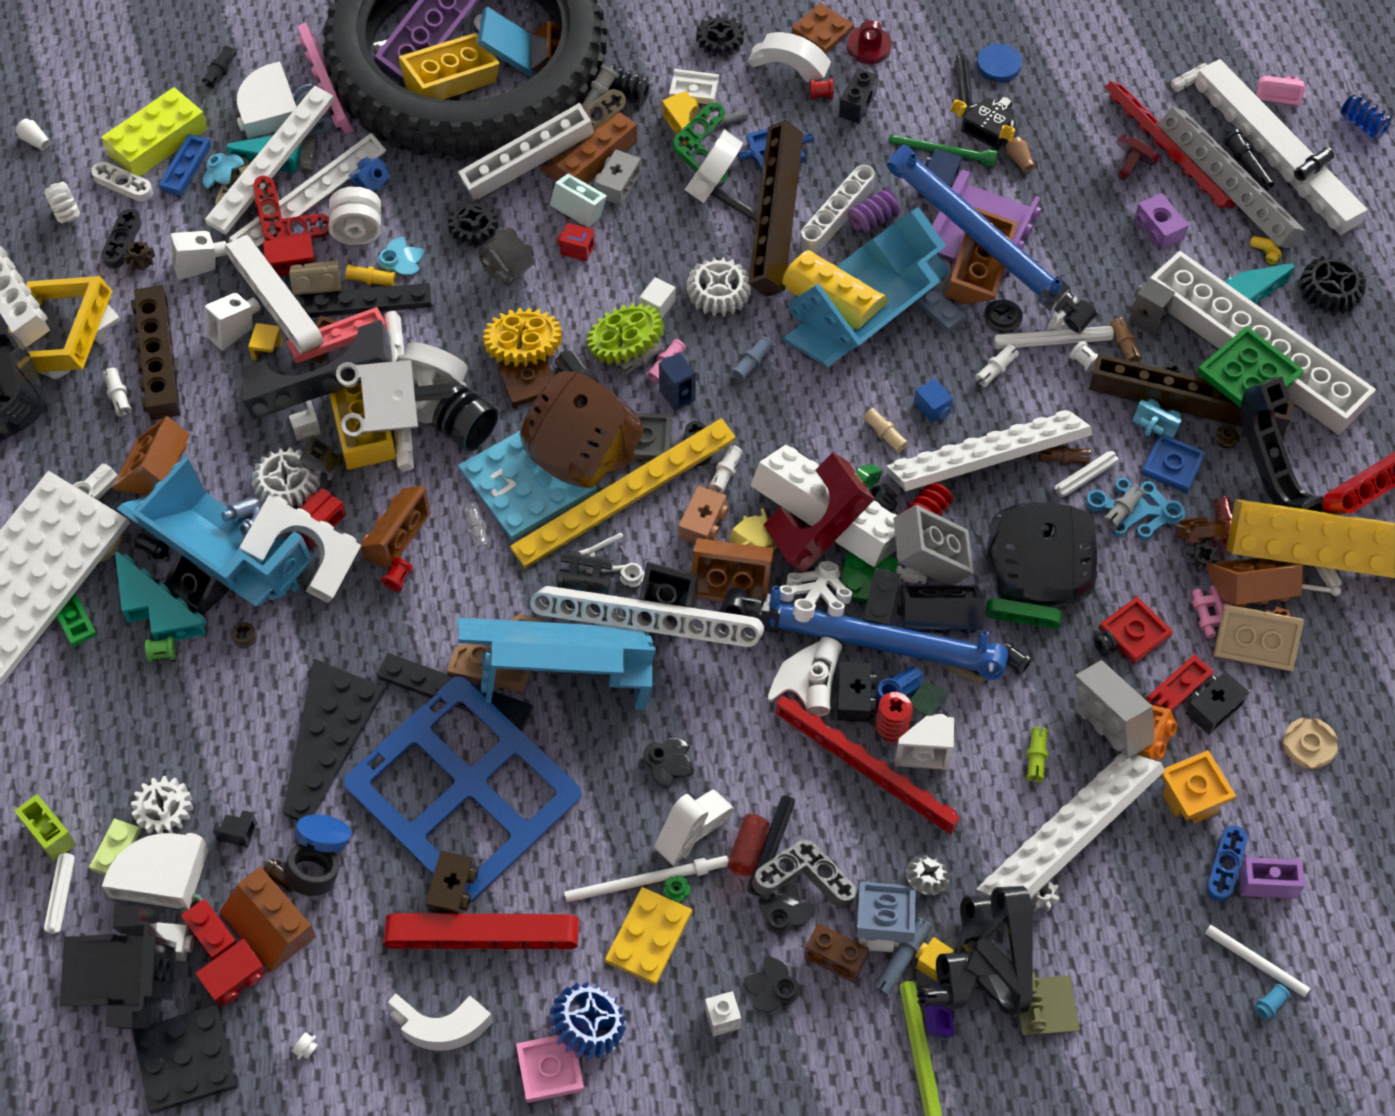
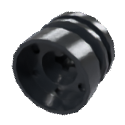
[432,385,499,451]

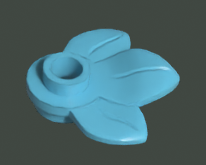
[203,153,244,189]
[378,237,424,276]

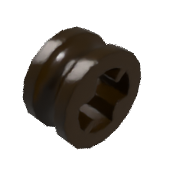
[231,622,257,648]

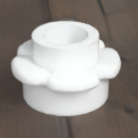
[620,563,645,588]
[291,1032,318,1060]

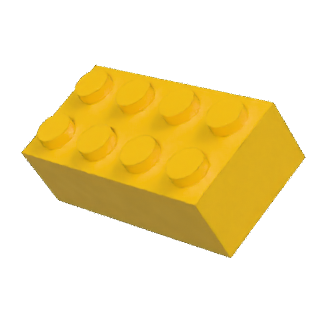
[329,383,397,470]

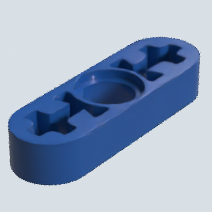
[1206,826,1248,902]

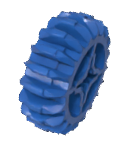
[548,981,627,1061]

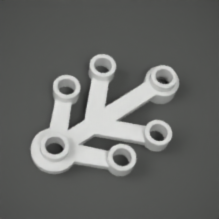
[780,561,852,622]

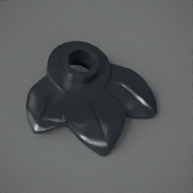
[643,738,694,788]
[759,883,814,934]
[744,956,800,1012]

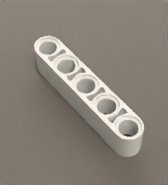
[800,165,875,254]

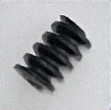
[608,64,650,105]

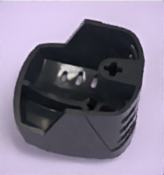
[0,330,45,441]
[987,502,1098,607]

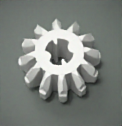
[45,182,80,223]

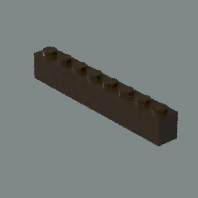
[748,119,803,297]
[1089,353,1294,437]

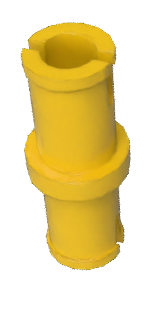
[345,264,396,286]

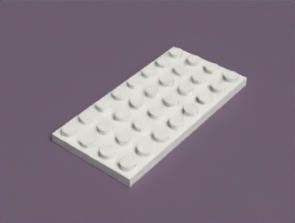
[0,471,130,686]

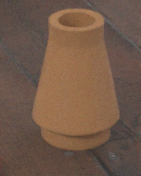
[1005,137,1035,172]

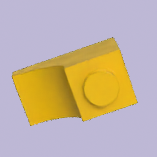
[662,91,699,145]

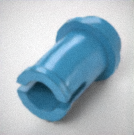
[1255,984,1291,1020]

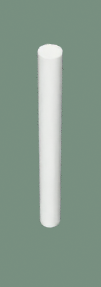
[1205,925,1310,998]

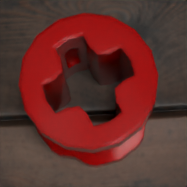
[809,78,834,100]
[381,557,413,592]

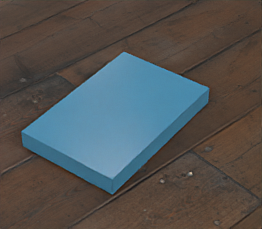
[477,7,536,77]

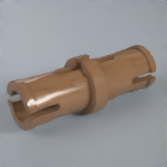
[1110,317,1142,363]

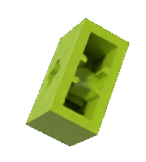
[14,794,76,862]

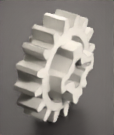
[131,776,193,834]

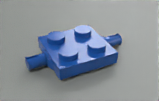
[737,128,814,173]

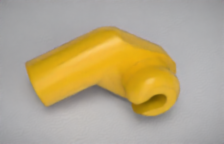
[1250,236,1281,265]

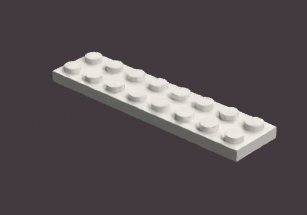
[887,410,1092,491]
[976,753,1165,898]

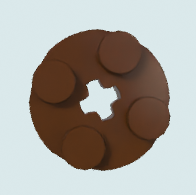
[1174,517,1227,543]

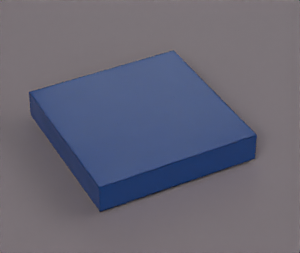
[1141,434,1206,494]

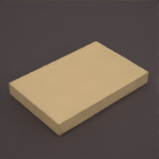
[1213,604,1304,671]

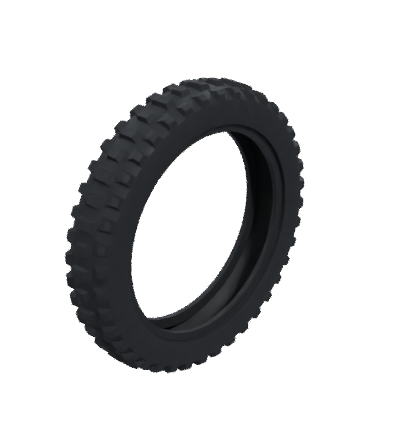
[323,0,607,160]

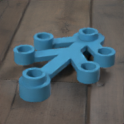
[1086,478,1185,541]

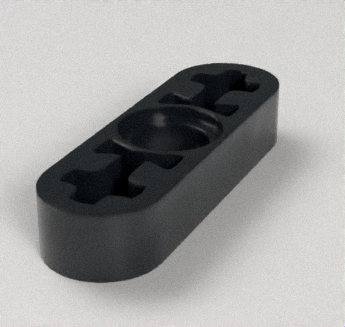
[101,209,141,269]

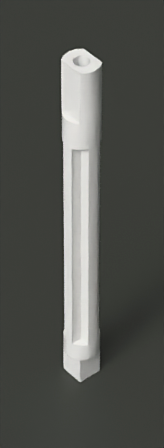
[384,311,414,472]

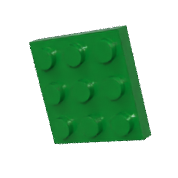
[1197,326,1305,408]

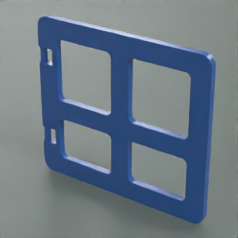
[344,677,581,902]

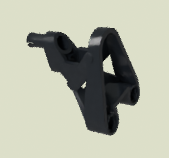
[917,886,1033,1015]

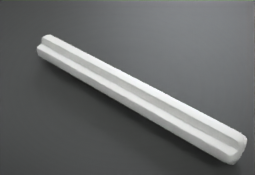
[994,326,1114,349]

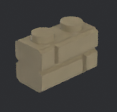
[289,260,342,296]

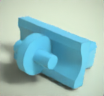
[1132,399,1181,438]

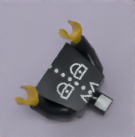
[949,97,1017,150]

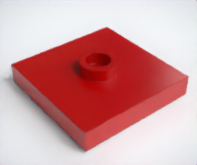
[1098,596,1173,665]

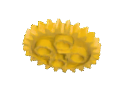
[483,308,562,367]

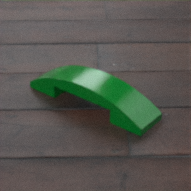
[57,593,97,647]

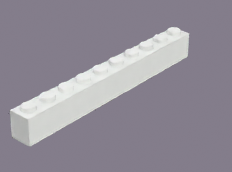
[1195,59,1368,235]

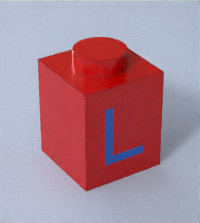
[557,223,595,261]

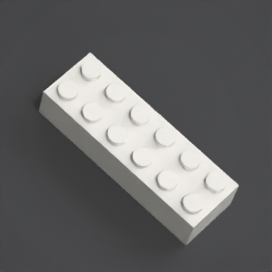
[750,445,897,567]

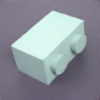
[550,174,606,227]

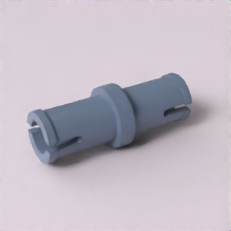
[732,336,773,381]

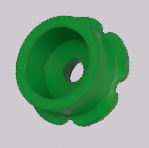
[663,876,690,902]

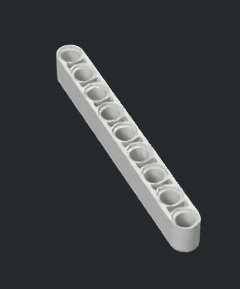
[530,586,764,647]

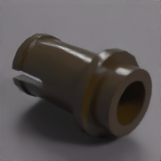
[263,859,293,892]

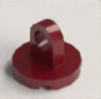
[847,20,892,64]
[1116,134,1160,180]

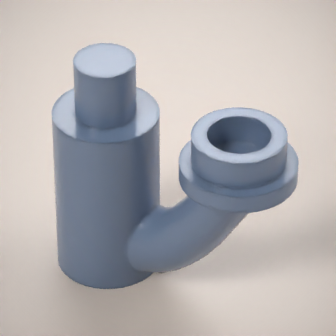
[221,496,263,538]

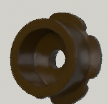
[1215,426,1240,449]

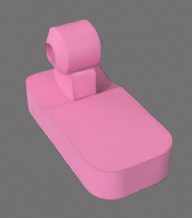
[1256,76,1305,105]

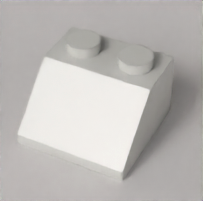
[894,714,954,770]

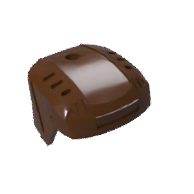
[519,371,643,488]

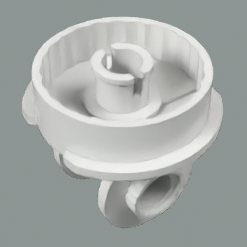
[396,342,468,423]

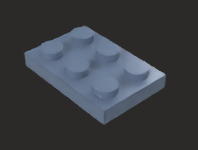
[856,881,916,943]

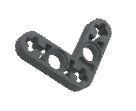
[752,840,857,908]

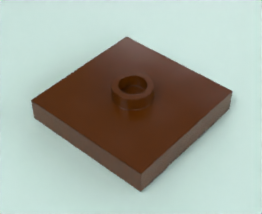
[497,358,554,407]

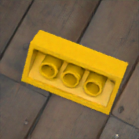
[399,33,500,100]

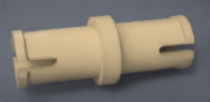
[863,408,908,453]

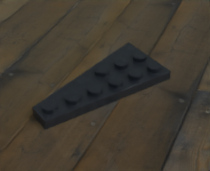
[283,659,385,821]

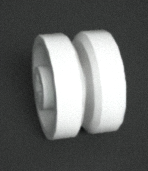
[329,187,381,245]

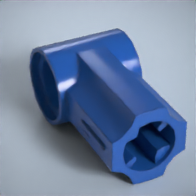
[875,666,926,708]

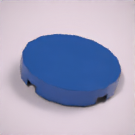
[977,44,1022,82]
[295,814,352,853]

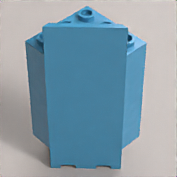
[781,207,950,367]
[117,457,313,606]
[457,617,656,710]

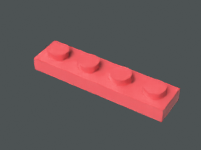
[286,307,387,364]

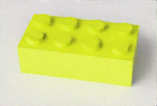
[101,87,208,176]

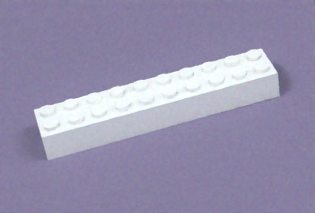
[1150,251,1376,435]

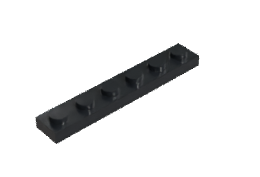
[294,283,432,318]
[376,653,533,731]

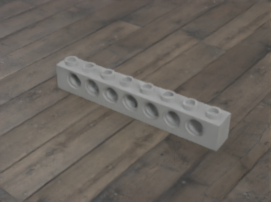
[1157,107,1306,248]

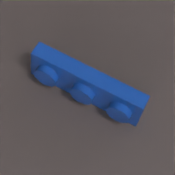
[158,134,211,196]

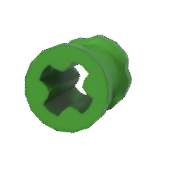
[145,636,176,663]

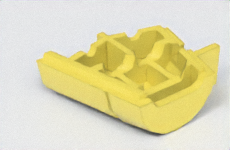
[728,508,778,549]

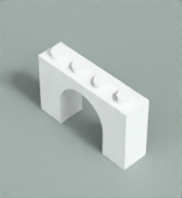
[238,495,361,603]

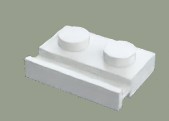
[669,69,719,104]

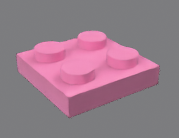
[516,1036,584,1103]

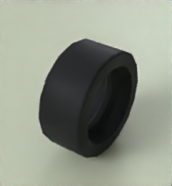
[283,844,340,896]

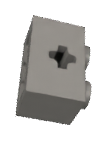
[594,150,641,205]

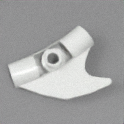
[768,637,842,717]

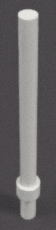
[564,855,729,903]

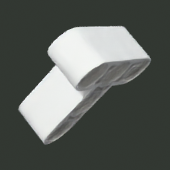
[654,790,734,867]

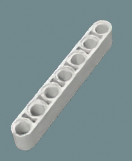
[225,235,324,354]

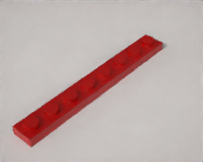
[1105,81,1236,209]
[775,695,960,835]

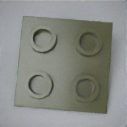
[1016,973,1080,1036]

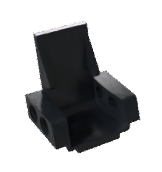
[59,906,177,1029]

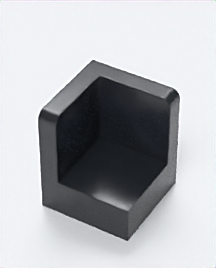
[213,810,257,848]

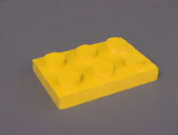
[605,887,692,985]

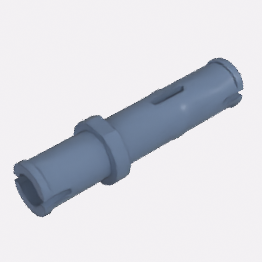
[873,917,933,997]

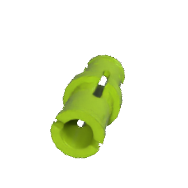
[1026,726,1048,782]

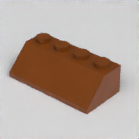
[541,112,637,184]
[943,206,1018,304]

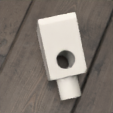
[171,231,228,281]
[205,293,261,351]

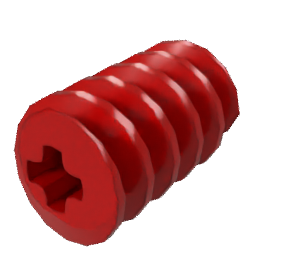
[902,483,954,517]
[875,692,913,744]

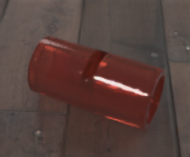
[727,814,770,876]

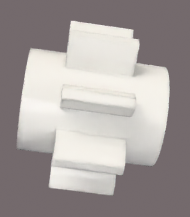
[1031,881,1059,912]

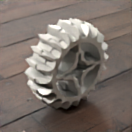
[687,257,751,317]
[251,447,321,508]

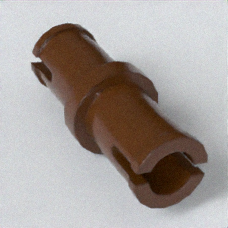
[1038,445,1091,465]

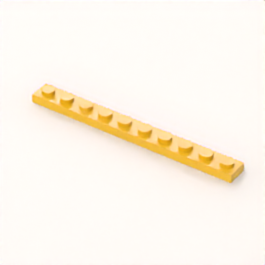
[510,418,736,569]

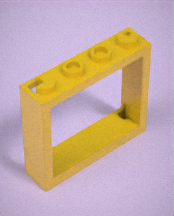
[7,276,113,372]

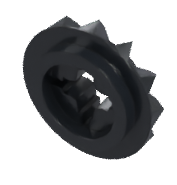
[984,299,1023,334]

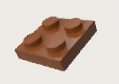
[792,3,854,54]

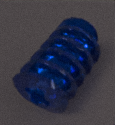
[1340,93,1393,140]

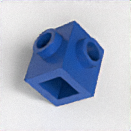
[349,157,391,192]

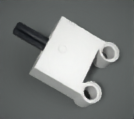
[336,360,452,438]

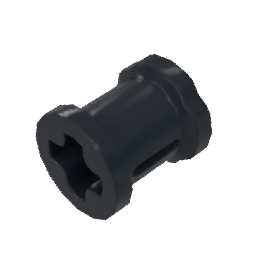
[1005,642,1033,676]

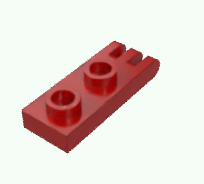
[1145,654,1214,712]

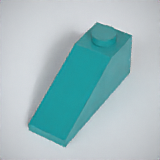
[227,135,305,173]
[1224,263,1295,304]

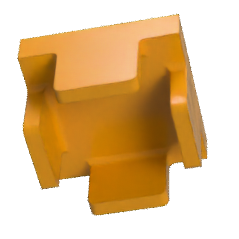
[1160,750,1236,824]

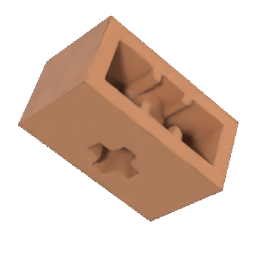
[678,486,729,544]

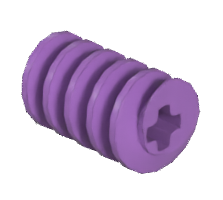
[847,188,900,233]

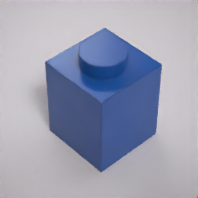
[913,378,953,423]

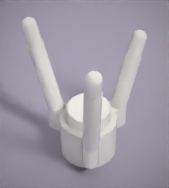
[578,533,625,574]

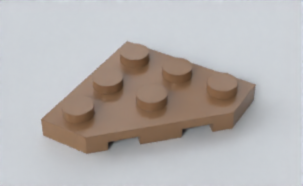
[447,614,545,692]

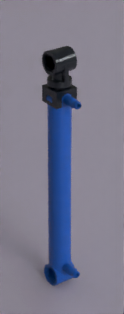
[885,145,1098,334]
[720,586,1008,680]

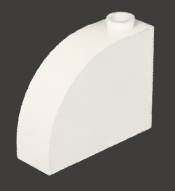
[237,61,296,139]
[102,833,209,910]

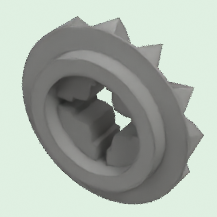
[906,854,950,895]

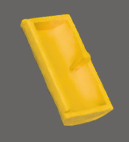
[782,250,888,331]

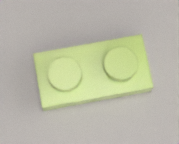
[89,819,141,876]

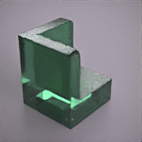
[910,680,948,716]

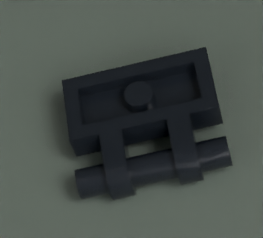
[557,551,614,595]

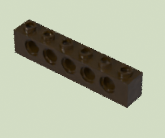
[131,285,181,420]

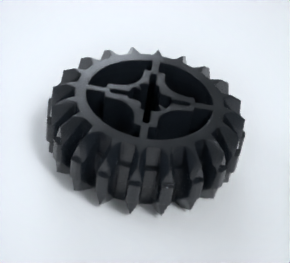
[1299,254,1366,315]

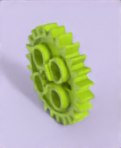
[586,303,665,365]

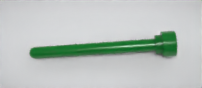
[888,135,998,169]

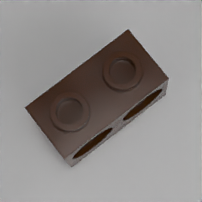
[804,923,869,984]

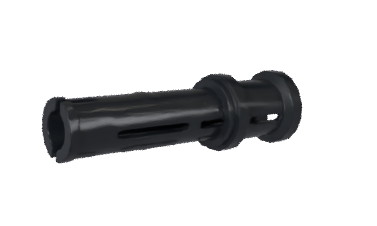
[1223,129,1275,191]

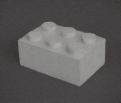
[893,505,974,585]
[1075,660,1154,758]

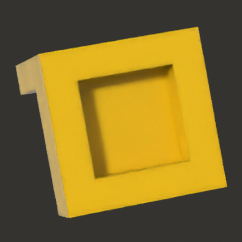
[248,323,283,360]

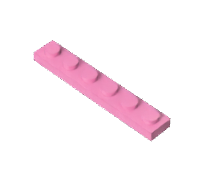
[298,22,354,134]

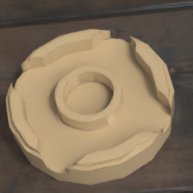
[1283,718,1338,769]

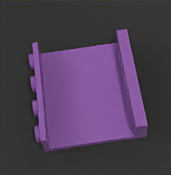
[932,170,1042,279]

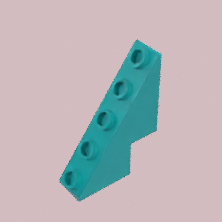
[115,551,207,641]

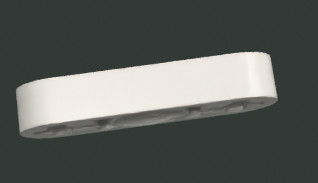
[91,162,153,202]

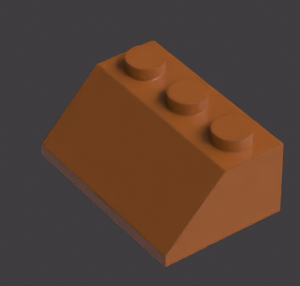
[112,416,190,495]
[361,486,431,571]
[691,538,774,602]
[1206,557,1303,607]
[220,866,316,973]

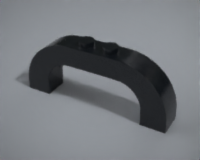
[1241,376,1325,512]

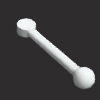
[1302,584,1341,596]

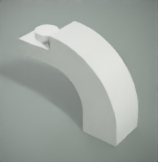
[748,32,831,82]
[685,129,743,203]
[388,994,493,1051]

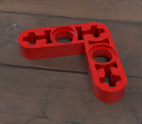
[253,176,329,241]

